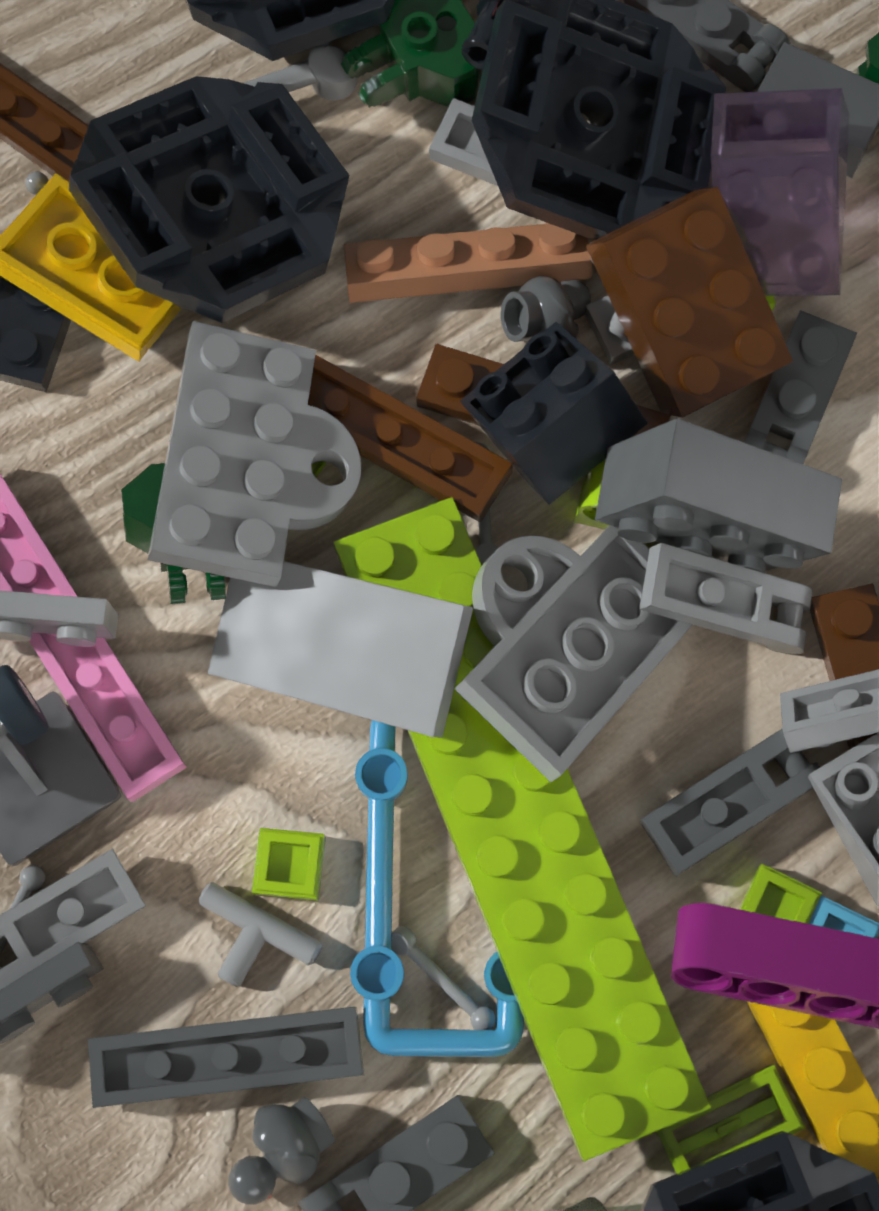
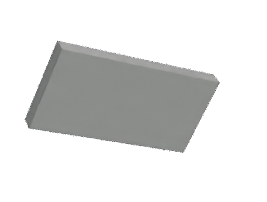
[208,561,473,737]

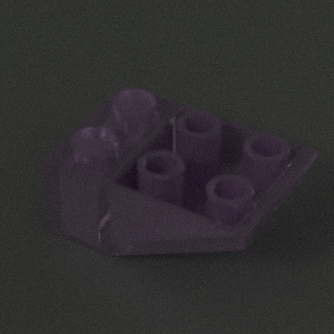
[711,88,850,296]

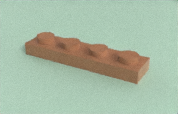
[344,223,592,303]

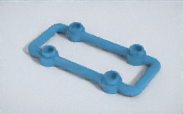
[350,720,524,1057]

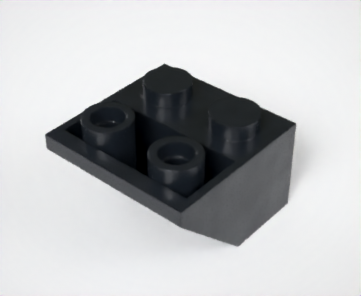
[460,322,648,505]

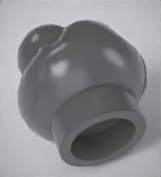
[501,276,591,344]
[228,1097,335,1205]

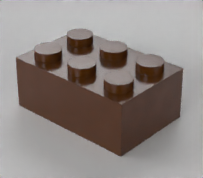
[586,186,793,418]

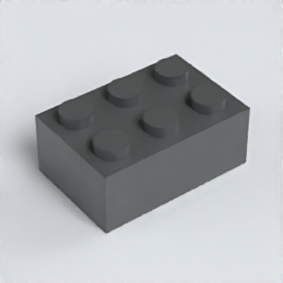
[595,418,842,573]

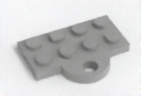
[147,321,361,587]
[455,525,692,782]

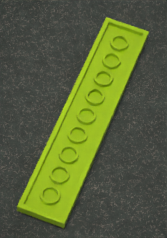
[333,497,711,1162]

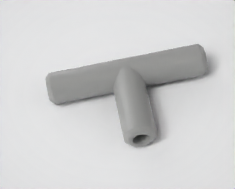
[199,882,322,987]

